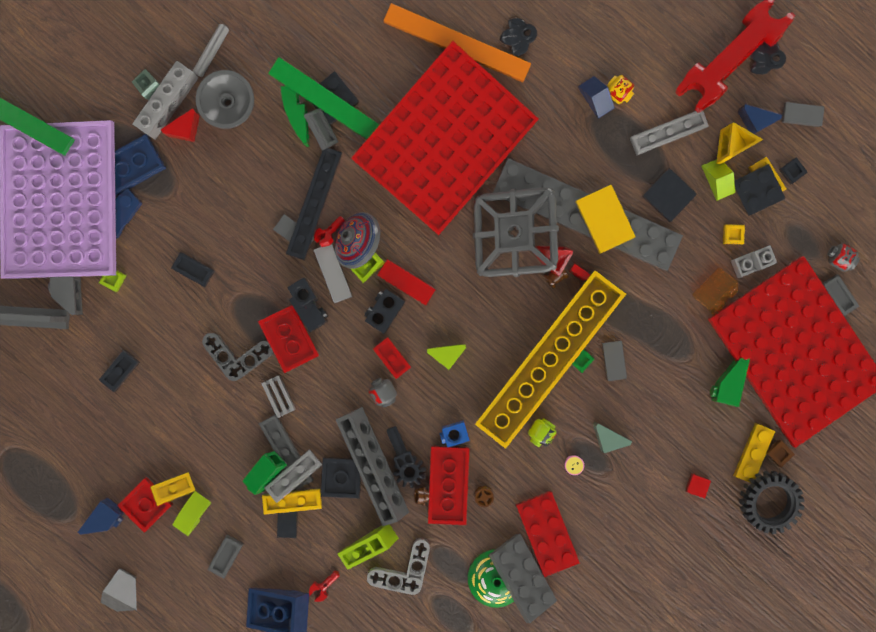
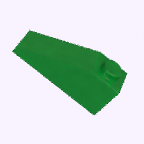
[710,350,752,407]

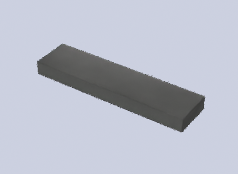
[259,414,314,490]

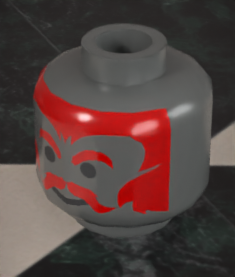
[827,243,860,272]
[369,378,397,408]

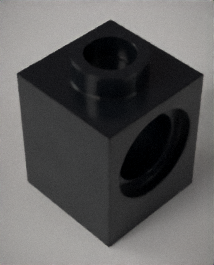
[287,277,318,309]

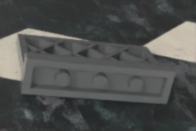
[0,306,70,329]

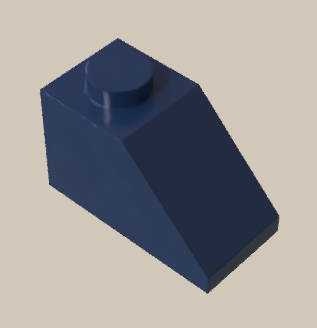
[77,498,124,535]

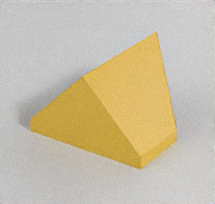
[717,122,763,165]

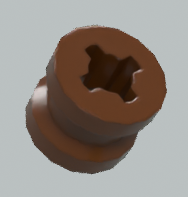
[474,486,494,508]

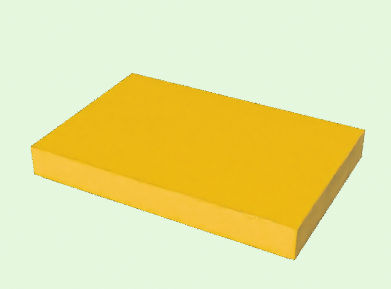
[575,185,636,254]

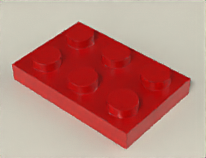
[258,305,319,374]

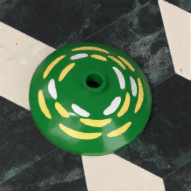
[468,549,514,608]

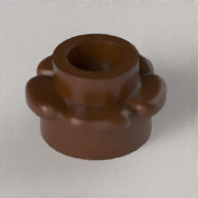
[414,486,429,506]

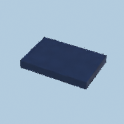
[115,134,166,196]

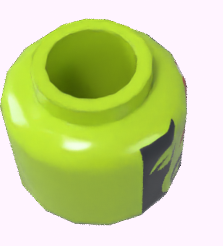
[528,418,557,447]

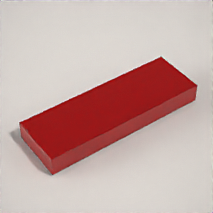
[377,259,436,306]

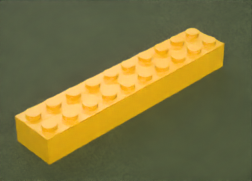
[475,271,626,449]

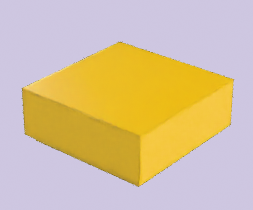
[723,224,745,245]

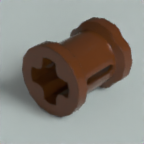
[543,270,569,289]

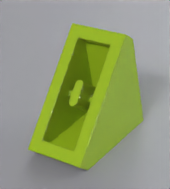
[702,159,735,201]
[351,253,385,283]
[427,344,466,370]

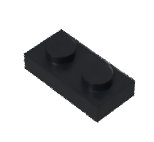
[99,350,140,392]

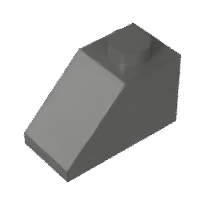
[48,276,83,315]

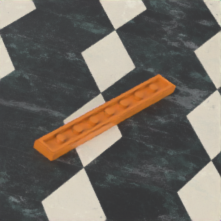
[384,3,531,82]

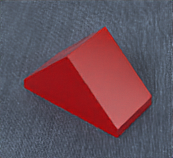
[161,108,200,142]

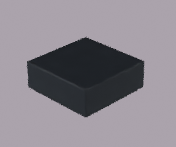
[779,157,808,185]

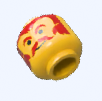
[607,75,635,104]

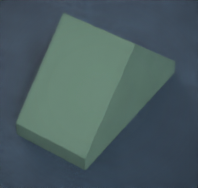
[132,69,160,101]
[593,422,632,453]

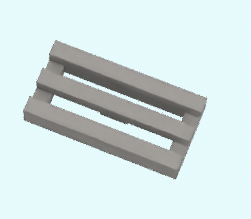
[261,375,296,418]

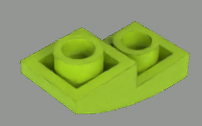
[173,491,211,536]

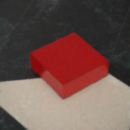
[568,264,591,281]
[685,473,711,499]

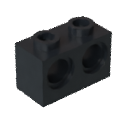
[364,289,405,334]

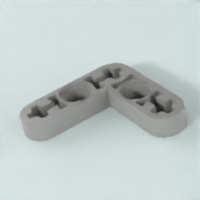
[367,538,430,595]

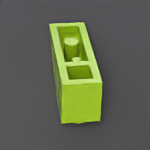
[338,524,399,570]

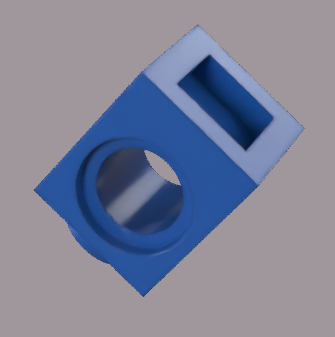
[439,420,470,447]

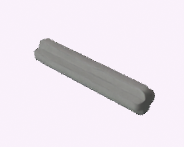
[193,24,229,77]

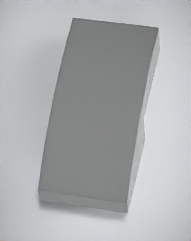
[731,245,777,278]

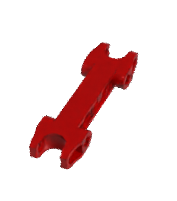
[675,0,796,113]

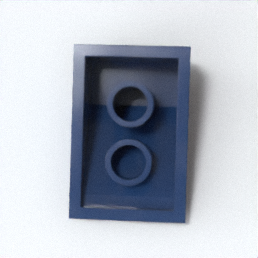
[246,588,309,632]

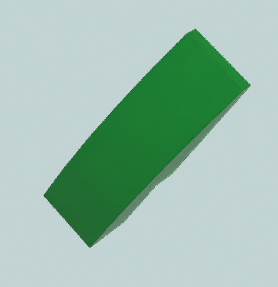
[280,86,310,147]

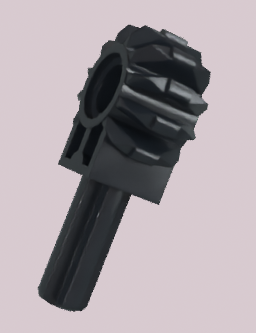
[386,426,426,488]

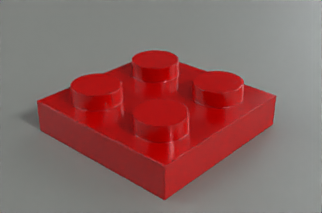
[117,477,173,533]

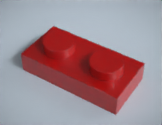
[373,337,411,379]

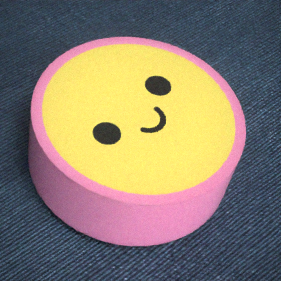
[564,455,584,475]

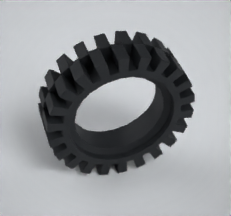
[739,471,805,534]

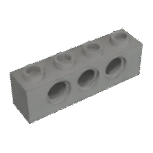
[133,61,199,140]

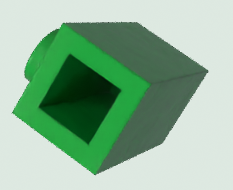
[242,451,287,495]

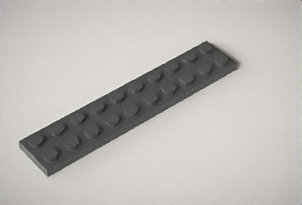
[493,159,683,271]

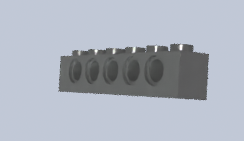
[336,407,409,526]

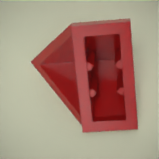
[533,245,573,277]

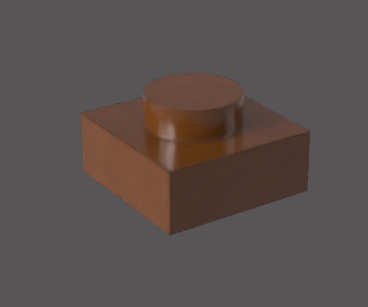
[766,440,795,468]

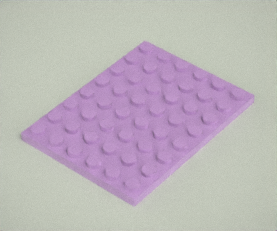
[0,120,116,279]

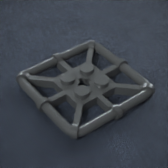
[473,187,559,277]

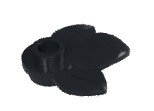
[499,18,538,57]
[750,42,786,75]

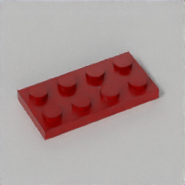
[428,446,470,525]
[516,491,580,577]

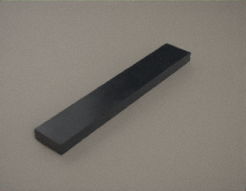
[286,148,342,261]

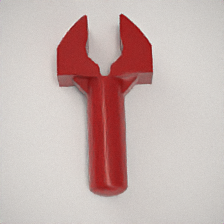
[314,216,345,247]
[309,571,340,602]

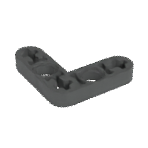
[202,333,274,381]

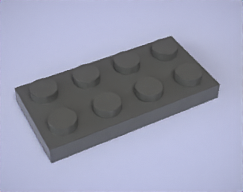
[489,534,557,623]

